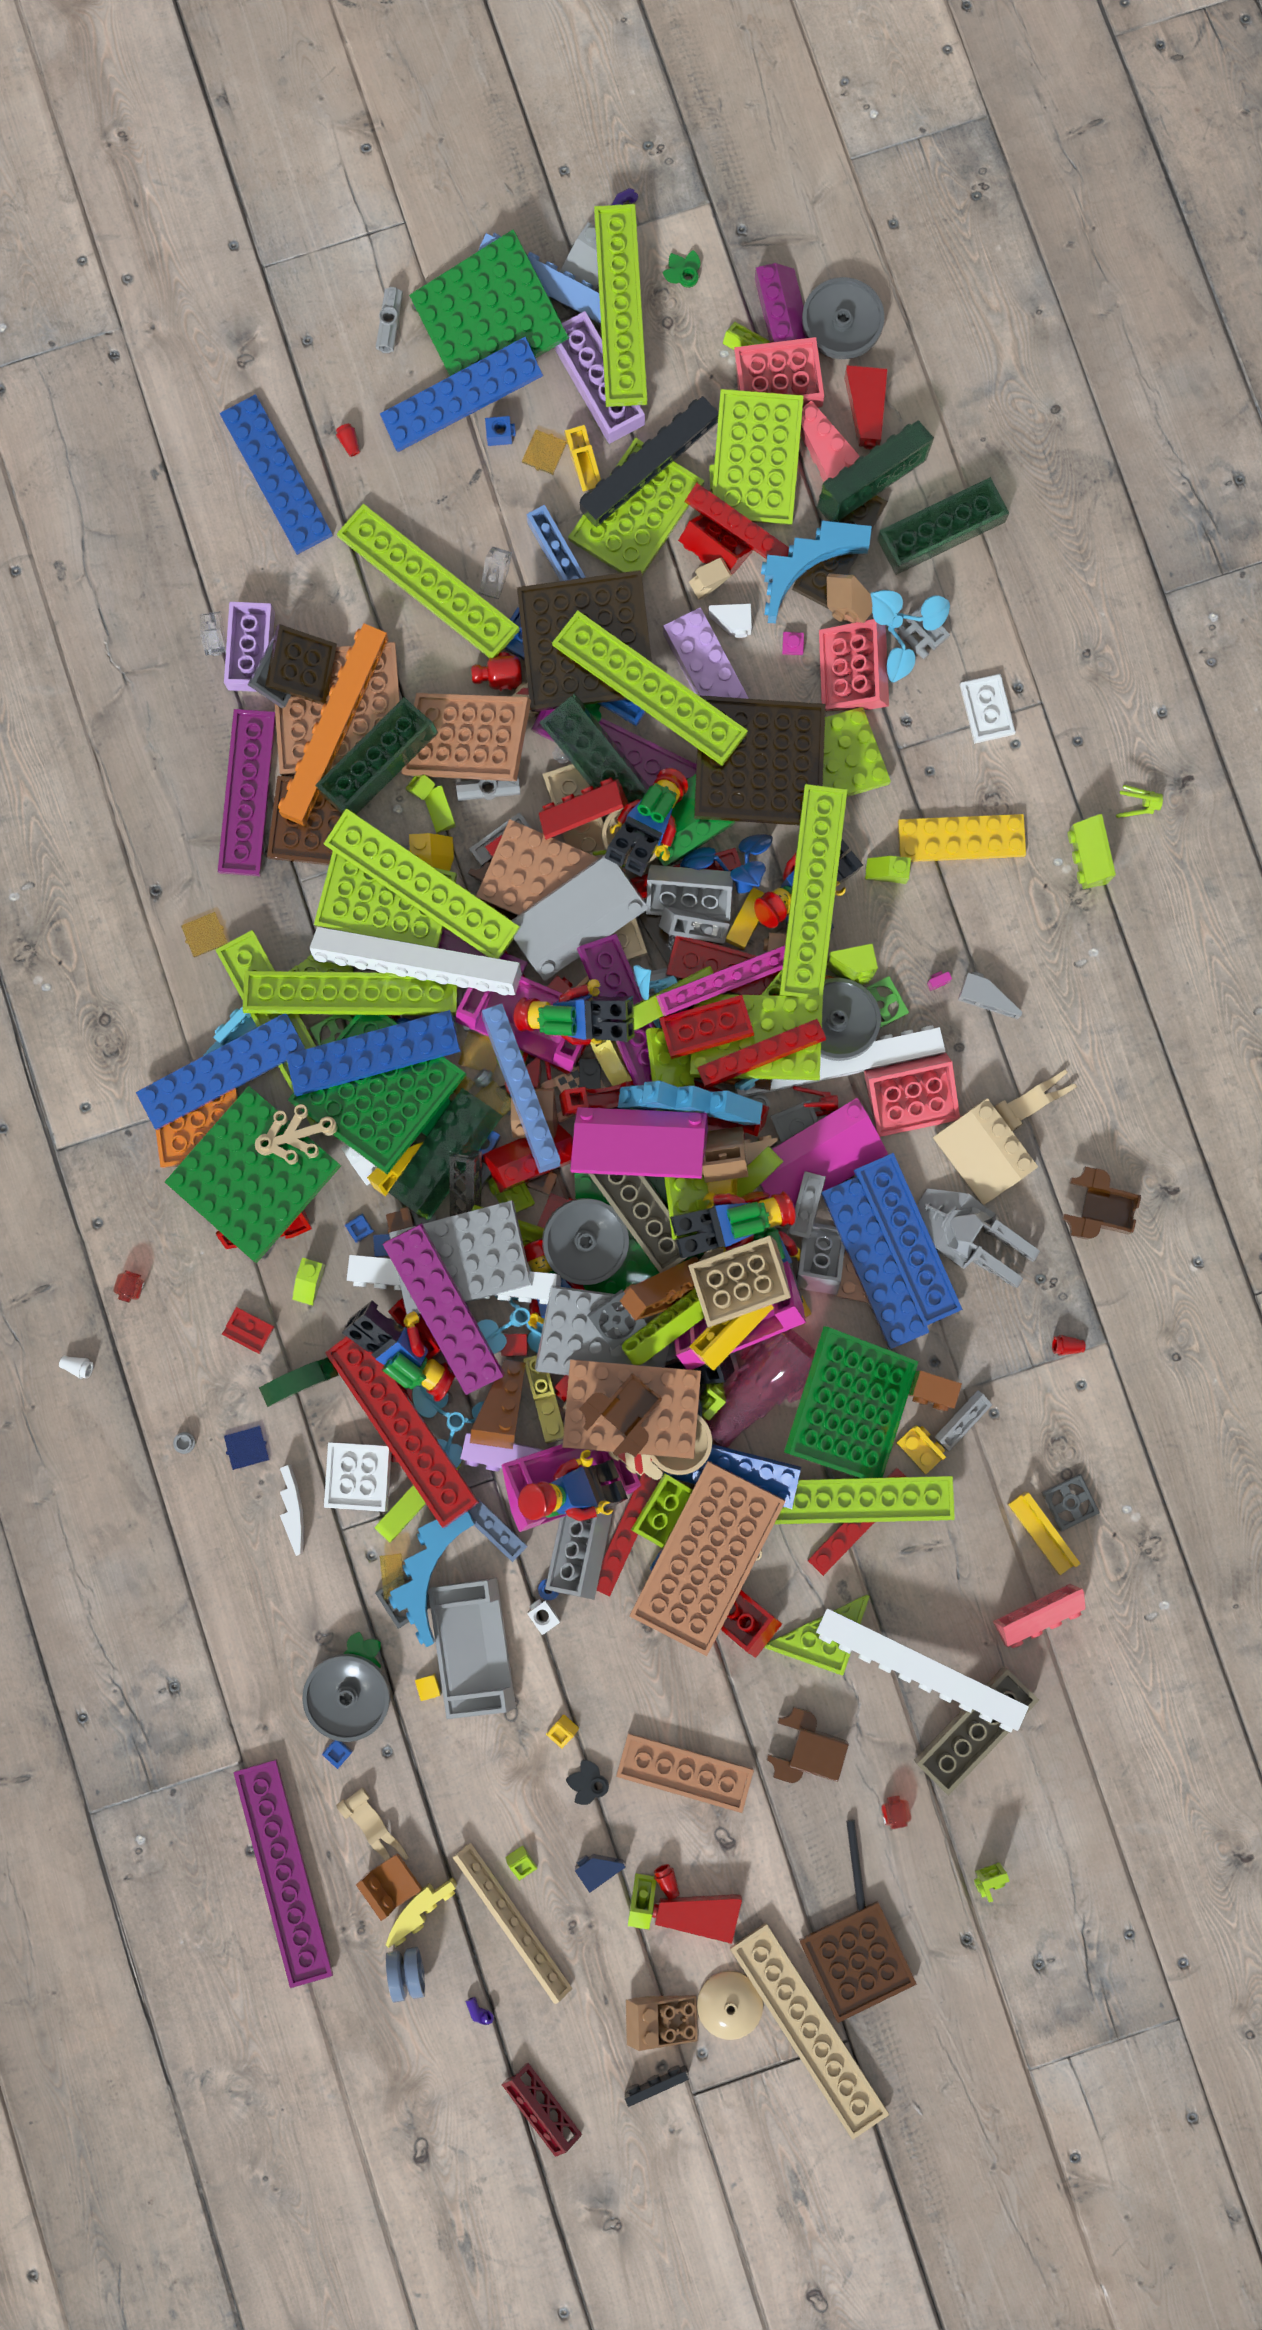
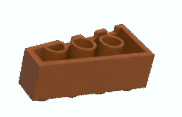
[620,1256,699,1321]
[470,1360,526,1449]

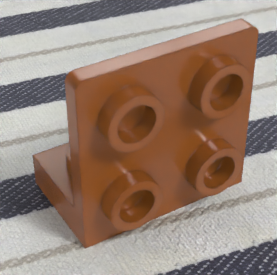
[356,1853,422,1921]

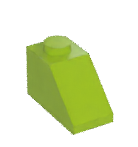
[865,856,911,884]
[292,1257,326,1306]
[627,1873,656,1930]

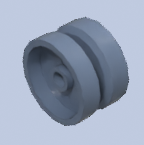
[386,1947,425,2003]

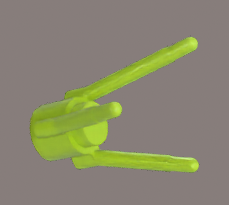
[1116,785,1163,818]

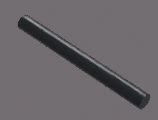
[846,1819,866,1910]

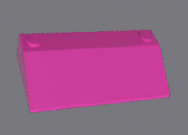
[455,976,584,1072]
[747,1098,888,1207]
[571,1107,708,1179]
[675,1261,806,1370]
[501,1444,641,1532]

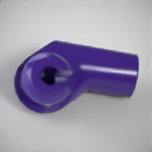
[611,188,638,205]
[465,1997,494,2025]

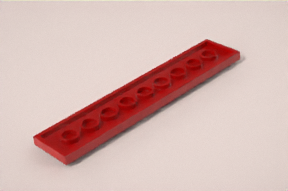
[325,1336,479,1528]

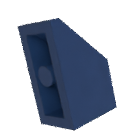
[575,1854,626,1893]

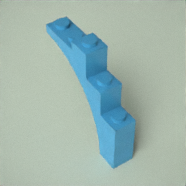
[761,521,872,624]
[618,1081,763,1125]
[388,1510,475,1647]

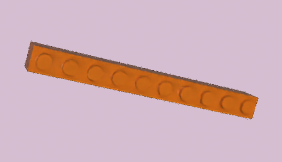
[278,623,389,826]

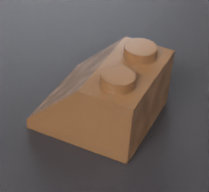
[827,574,872,623]
[511,1088,558,1138]

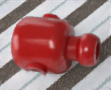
[471,652,522,692]

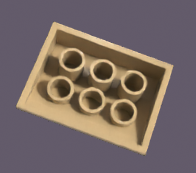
[932,1098,1038,1205]
[689,1236,791,1327]

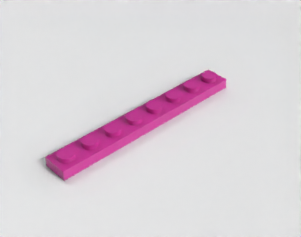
[656,945,785,1016]

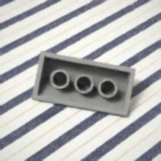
[646,865,734,921]
[545,1513,612,1600]

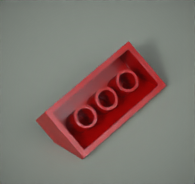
[539,777,628,840]
[483,1123,573,1193]

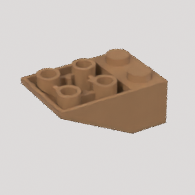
[703,1126,748,1183]
[626,1995,697,2051]

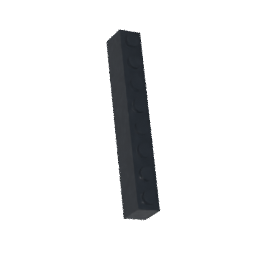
[579,396,719,528]

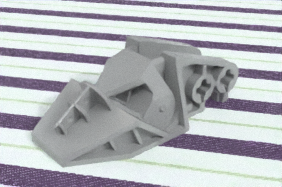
[917,1188,1040,1288]

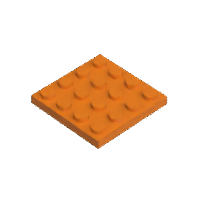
[156,1088,238,1168]

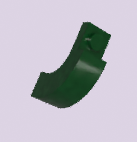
[259,1357,339,1407]

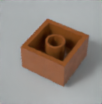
[908,1370,962,1411]

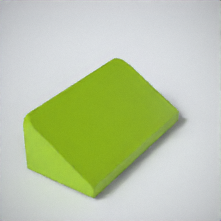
[723,322,770,350]
[425,785,456,834]

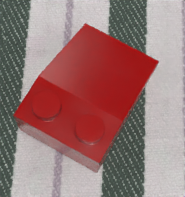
[721,1590,783,1658]

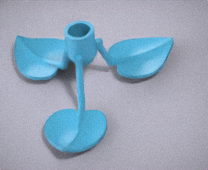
[871,590,950,682]
[632,965,677,1028]
[477,1295,544,1354]
[412,1385,485,1468]

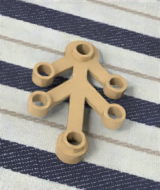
[255,1104,337,1164]

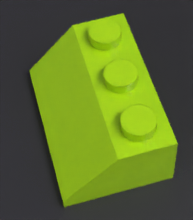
[1068,814,1116,889]
[826,944,878,986]
[631,1473,693,1548]

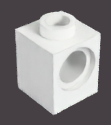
[527,1599,561,1635]

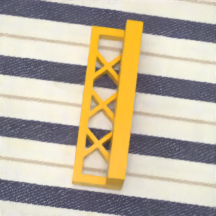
[1007,1492,1081,1575]

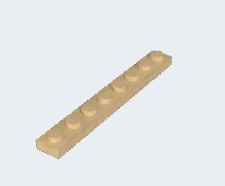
[453,1843,572,2004]

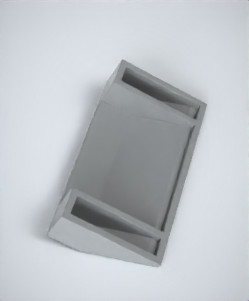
[511,854,649,981]
[428,1578,516,1719]

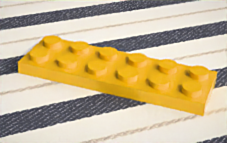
[898,814,1026,862]

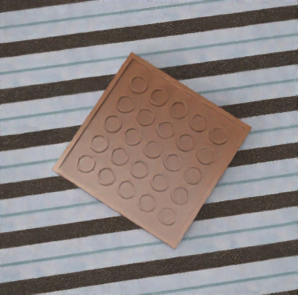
[275,642,405,776]

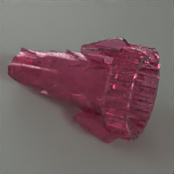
[705,1329,816,1448]

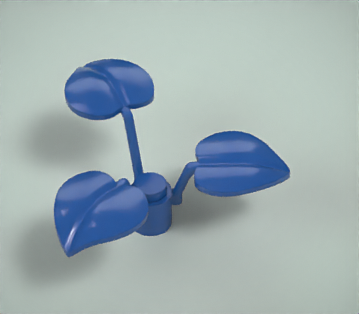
[680,834,773,893]

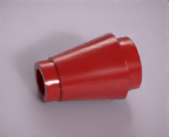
[336,423,360,457]
[1052,1335,1086,1356]
[654,1864,680,1900]

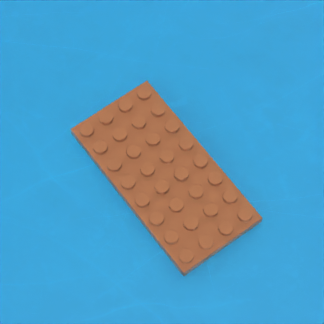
[629,1461,786,1656]

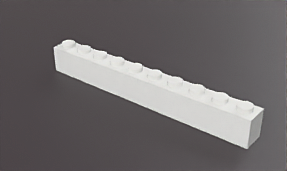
[310,927,522,995]
[734,1025,945,1097]
[347,1255,561,1304]
[816,1609,1029,1732]

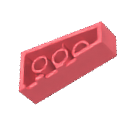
[800,401,865,497]

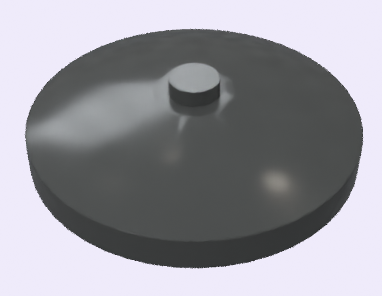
[802,277,884,359]
[821,978,881,1061]
[542,1198,629,1285]
[302,1654,390,1742]

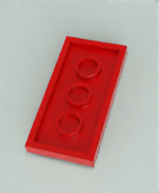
[659,995,754,1059]

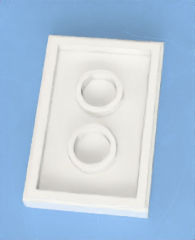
[960,674,1016,744]

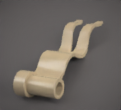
[995,1069,1077,1131]
[336,1787,409,1861]

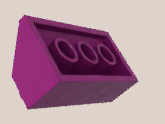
[755,263,806,343]

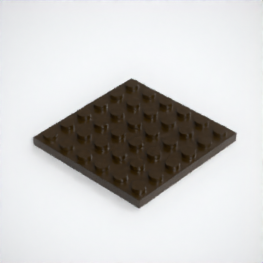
[517,570,652,712]
[694,695,826,826]

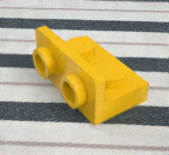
[896,1425,946,1474]

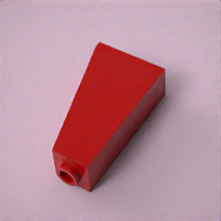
[844,365,887,450]
[652,1894,742,1944]

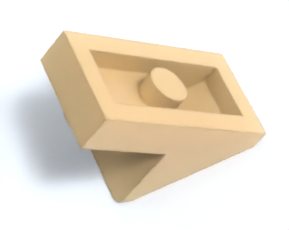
[689,558,732,600]

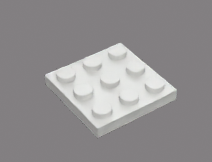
[324,1442,392,1512]

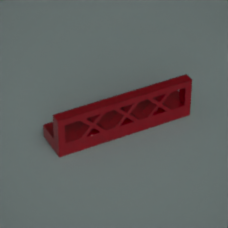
[501,2063,582,2157]

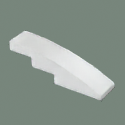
[280,1465,304,1556]

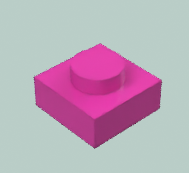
[782,632,804,655]
[927,971,952,991]

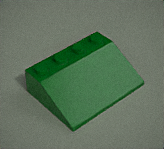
[658,774,735,866]

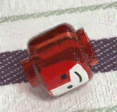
[113,1270,145,1303]
[881,1796,912,1830]

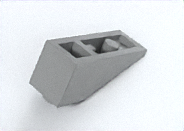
[659,906,730,944]
[958,972,1022,1019]

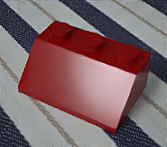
[678,514,753,574]

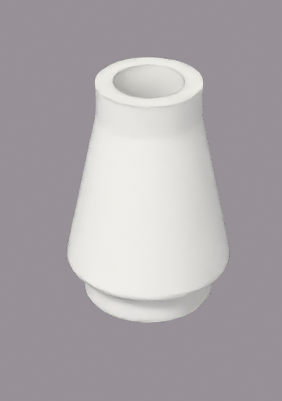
[59,1355,93,1379]

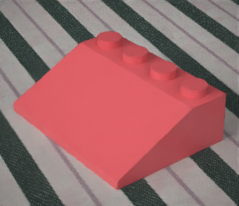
[734,337,824,407]
[819,619,889,711]
[864,1053,960,1137]
[993,1584,1086,1648]

